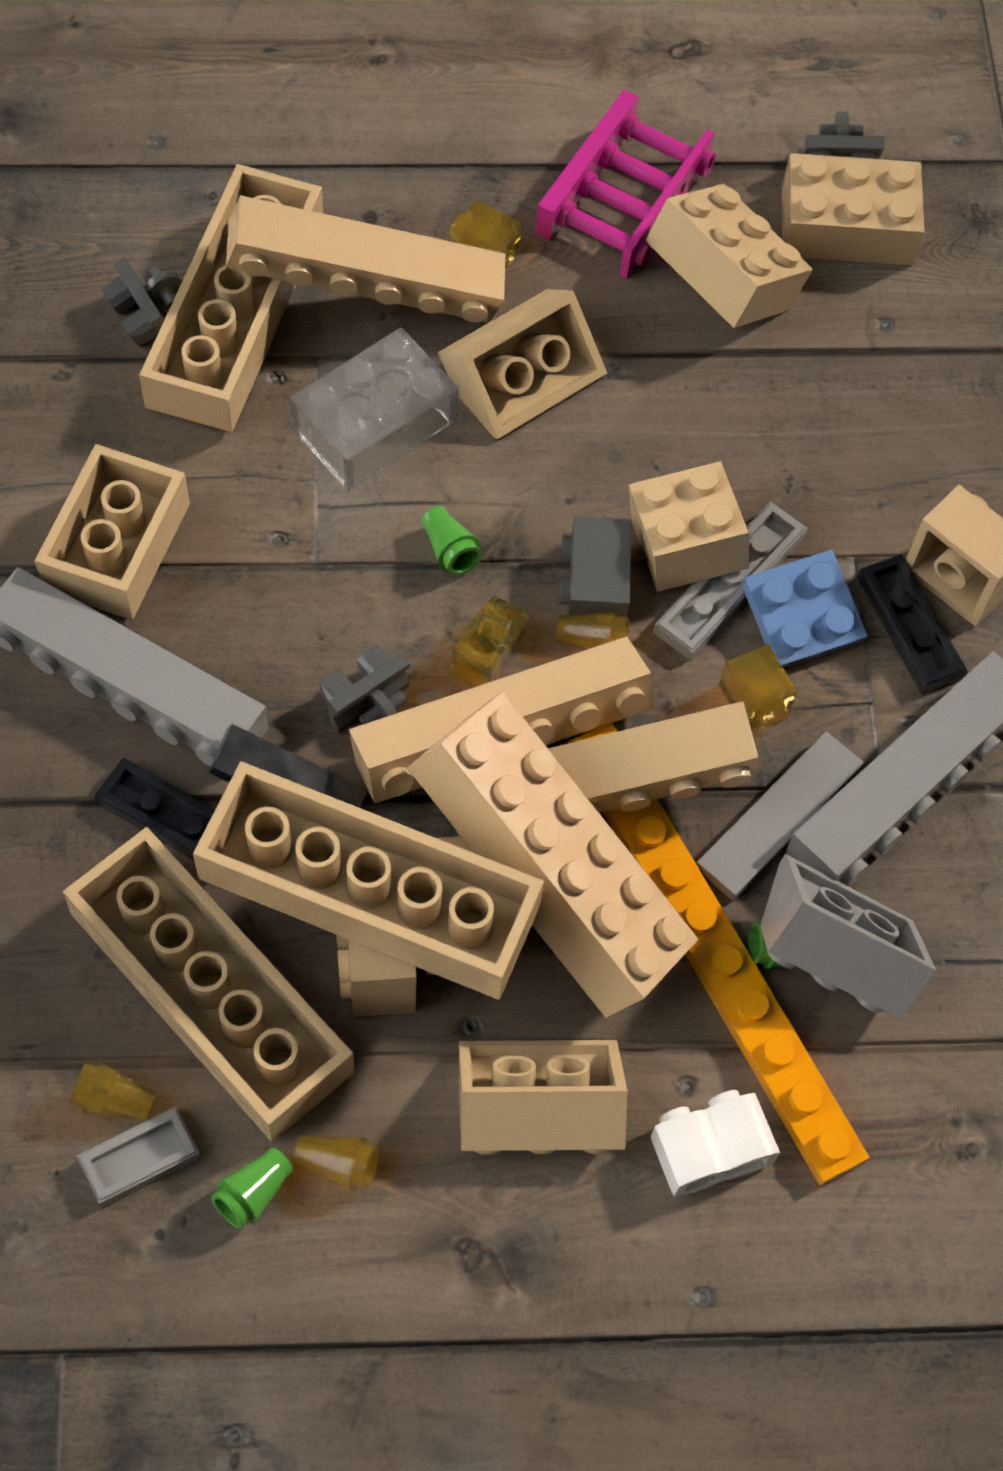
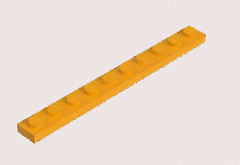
[568,723,870,1187]

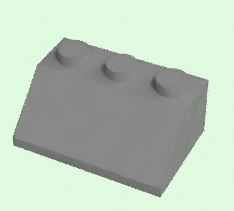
[760,854,937,1019]

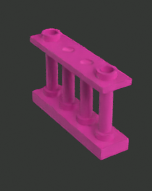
[535,89,716,279]

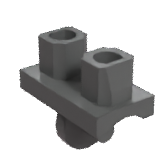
[799,111,884,159]
[101,257,182,346]
[320,644,410,734]

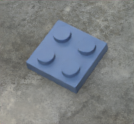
[741,549,868,671]

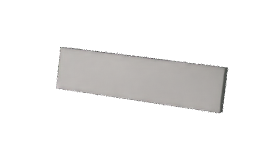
[653,501,808,661]
[696,731,864,901]

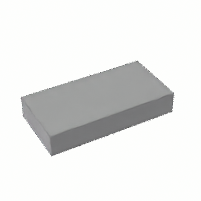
[76,1106,201,1209]

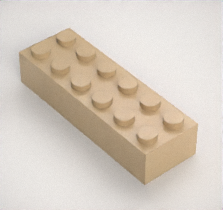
[139,164,323,432]
[407,691,698,1018]
[193,761,544,1000]
[62,827,354,1143]

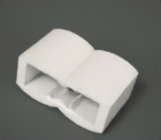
[650,1090,780,1197]

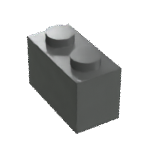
[559,516,631,627]

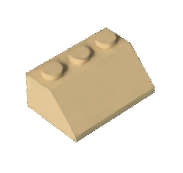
[438,289,607,439]
[459,1040,628,1155]

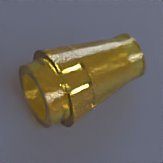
[556,611,630,650]
[70,1061,156,1122]
[294,1135,379,1192]

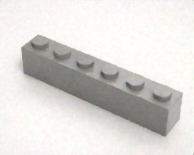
[0,567,269,767]
[785,651,1003,887]

